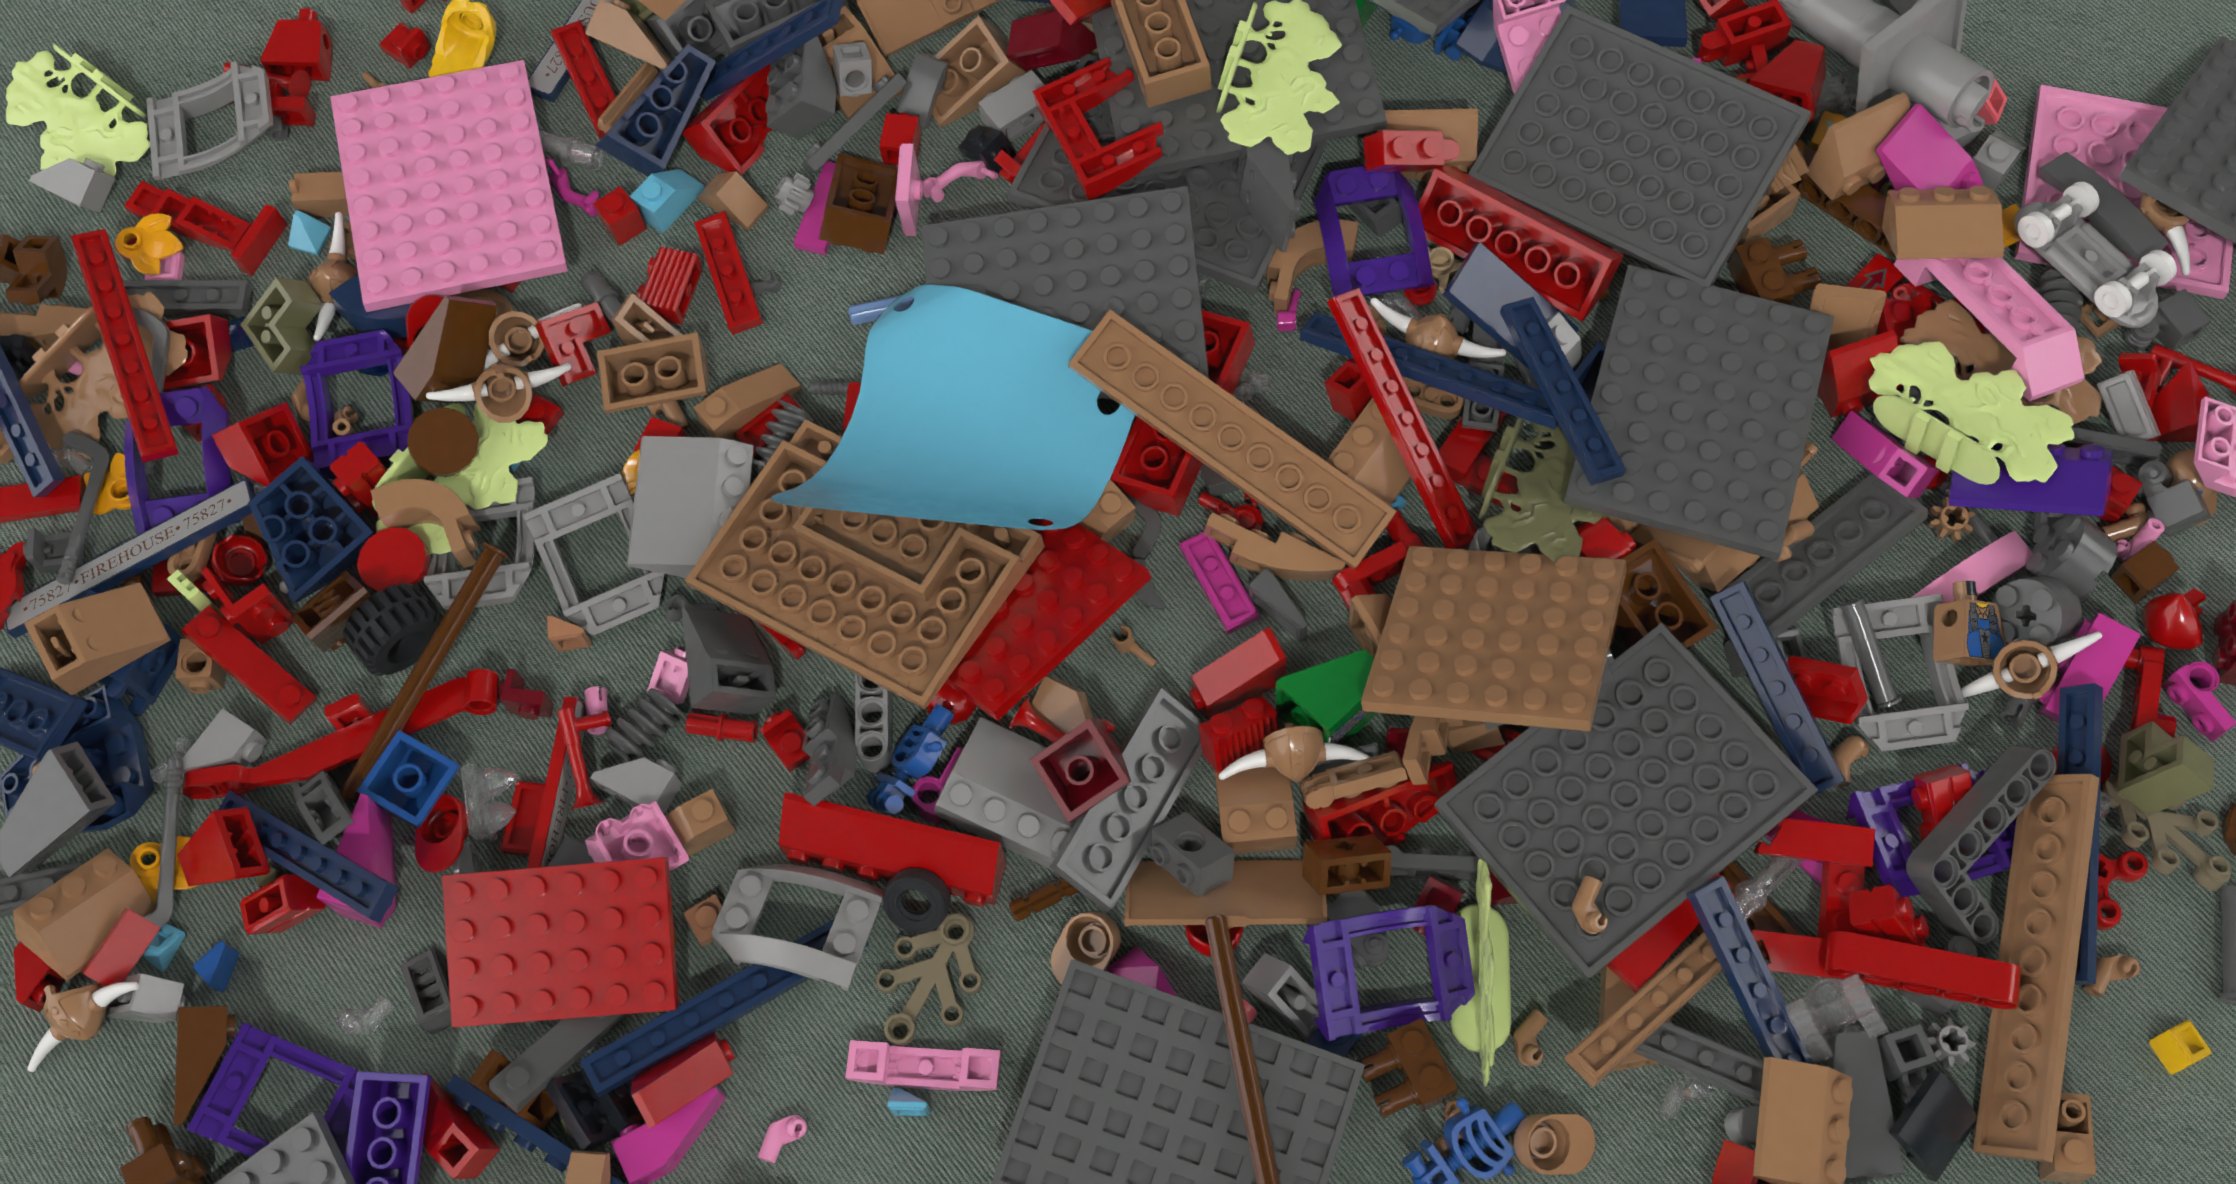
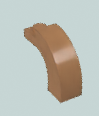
[1267,219,1359,315]
[370,479,481,569]

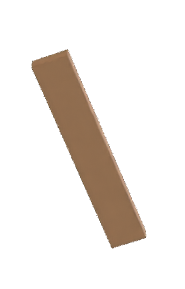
[1564,932,1723,1088]

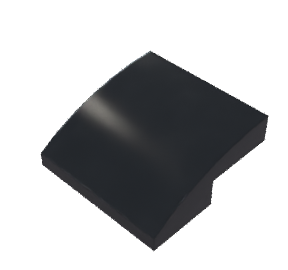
[545,1068,646,1151]
[1889,1070,1977,1182]

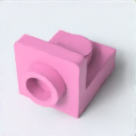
[647,646,689,704]

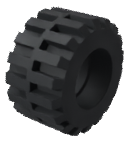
[343,583,443,676]

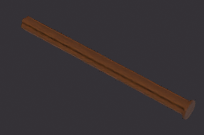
[340,542,509,803]
[1205,915,1280,1184]

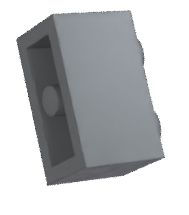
[978,70,1045,143]

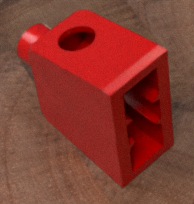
[260,8,332,81]

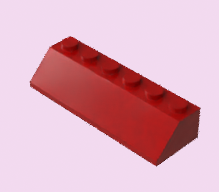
[1418,165,1624,321]
[1110,310,1255,516]
[779,792,1007,907]

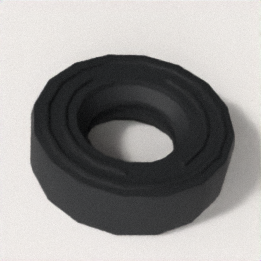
[883,868,951,933]

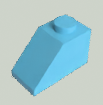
[630,169,705,234]

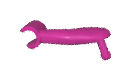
[546,158,599,217]

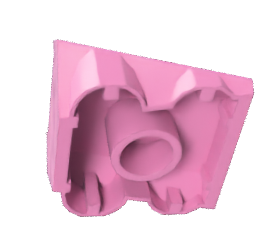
[585,801,689,872]

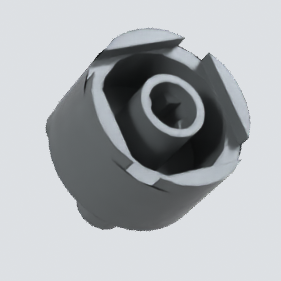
[2026,514,2118,598]
[1993,576,2082,647]

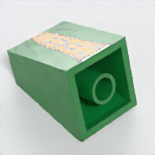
[1276,649,1378,745]

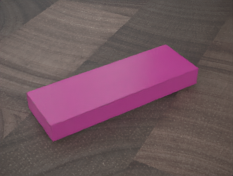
[793,161,836,256]
[1179,532,1259,634]

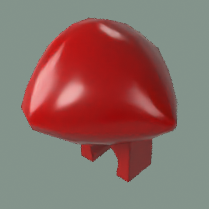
[2142,588,2207,650]

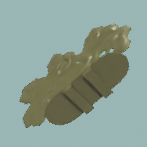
[1479,417,1610,562]

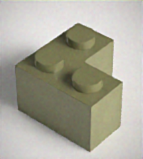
[240,277,323,375]
[2117,721,2215,816]

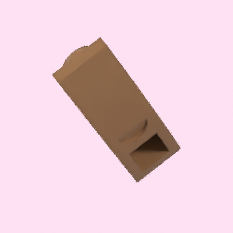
[0,303,102,351]
[1203,512,1346,581]

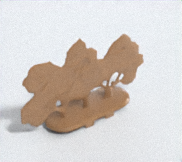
[19,291,188,460]
[1900,299,2102,424]

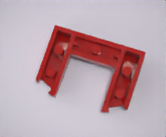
[1032,57,1164,201]
[1439,410,1521,512]
[1750,818,1875,982]

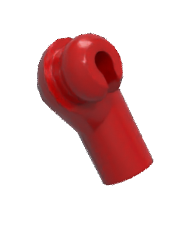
[1891,283,1944,310]

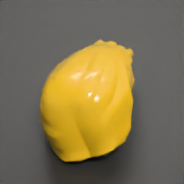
[428,0,497,77]

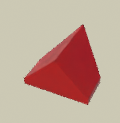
[2147,361,2210,442]

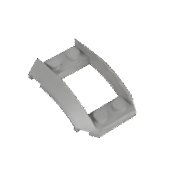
[146,61,274,180]
[522,473,664,636]
[424,477,535,610]
[1832,594,1969,751]
[711,863,885,991]

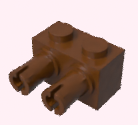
[1727,237,1821,305]
[1355,1018,1458,1119]
[120,1116,207,1184]

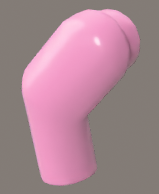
[2115,518,2165,562]

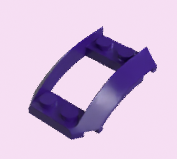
[1314,166,1434,297]
[300,329,414,480]
[124,386,241,536]
[1846,763,2017,897]
[1302,905,1475,1041]
[187,1022,357,1160]

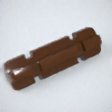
[1009,877,1079,921]

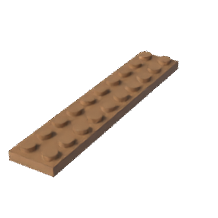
[1068,309,1397,570]
[1973,774,2100,1163]

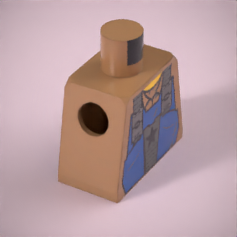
[1933,581,2006,667]

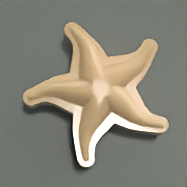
[1428,247,1463,293]

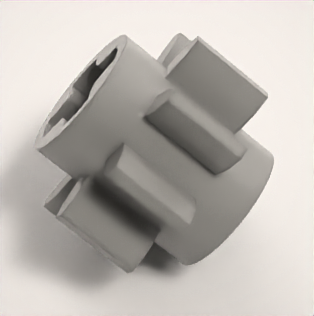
[773,172,814,216]
[1927,1018,1976,1070]

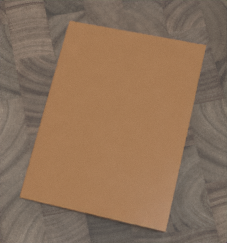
[685,419,1045,709]

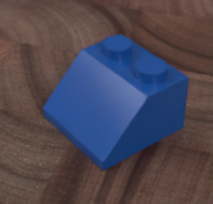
[357,730,461,828]

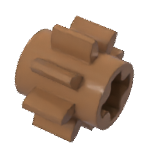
[1927,497,1976,543]

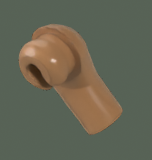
[2083,954,2140,998]

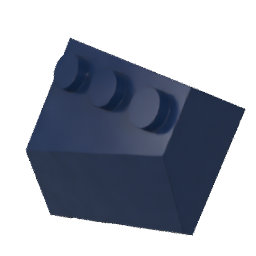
[248,456,376,604]

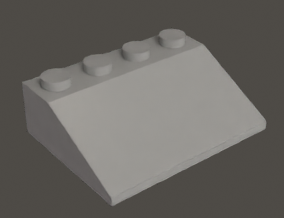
[626,436,754,578]
[934,717,1079,870]

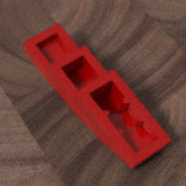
[124,181,251,252]

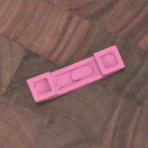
[1911,530,2033,636]
[845,1040,1001,1091]

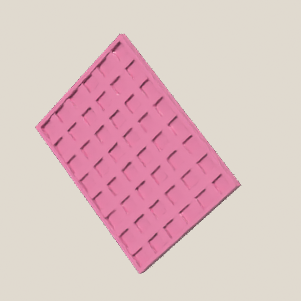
[330,60,568,312]

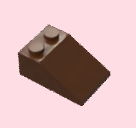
[819,153,898,255]
[393,295,497,404]
[1617,539,1718,650]
[290,570,371,653]
[174,1006,235,1125]

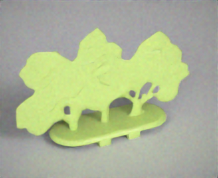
[1216,0,1342,155]
[6,43,150,177]
[1868,341,2074,485]
[372,402,548,555]
[1450,859,1512,1087]

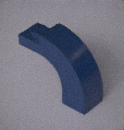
[329,275,454,338]

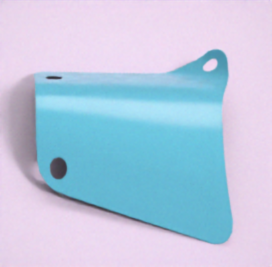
[771,284,1135,530]

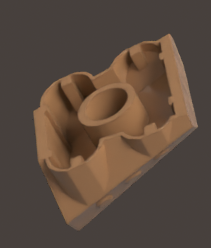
[1809,283,1887,356]

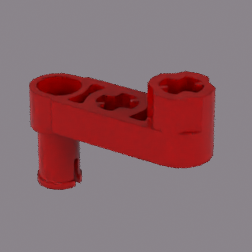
[1332,510,1426,612]
[2123,644,2177,738]

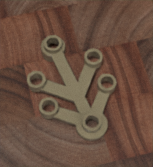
[2102,775,2231,890]
[875,913,983,1046]

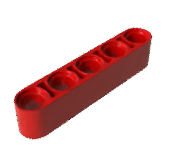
[1824,931,2021,1010]

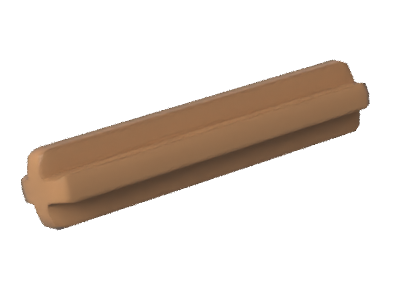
[597,63,658,133]

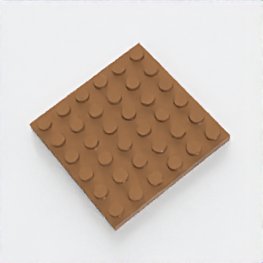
[1361,546,1627,731]

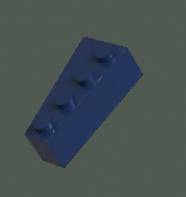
[595,44,716,177]

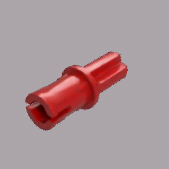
[685,713,759,743]

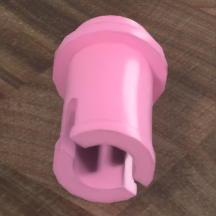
[584,686,612,735]

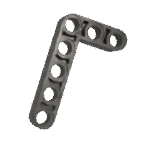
[1906,744,2056,944]

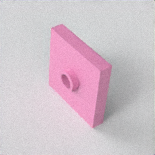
[895,144,923,236]

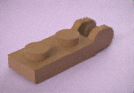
[1300,751,1407,810]

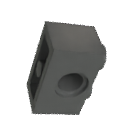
[1150,812,1235,898]

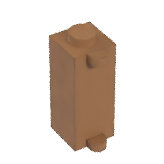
[289,171,349,218]

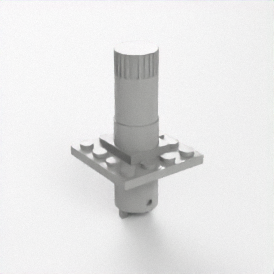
[1778,0,1994,133]

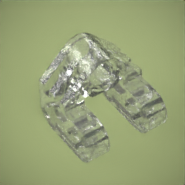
[1784,973,1889,1063]

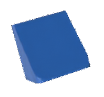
[192,941,240,993]

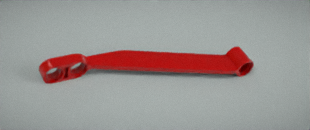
[181,669,499,800]

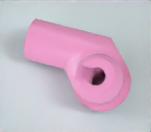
[757,1115,807,1164]

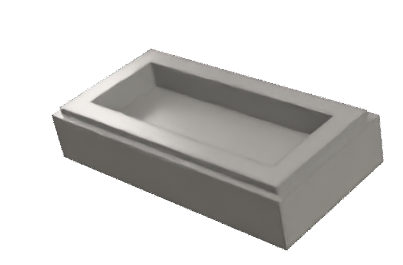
[2097,370,2161,441]

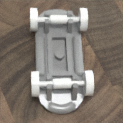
[2013,182,2177,328]

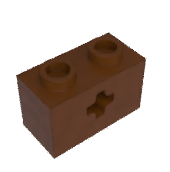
[1302,834,1392,895]

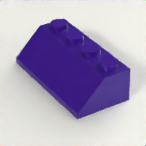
[1949,438,2113,516]
[345,1071,431,1184]

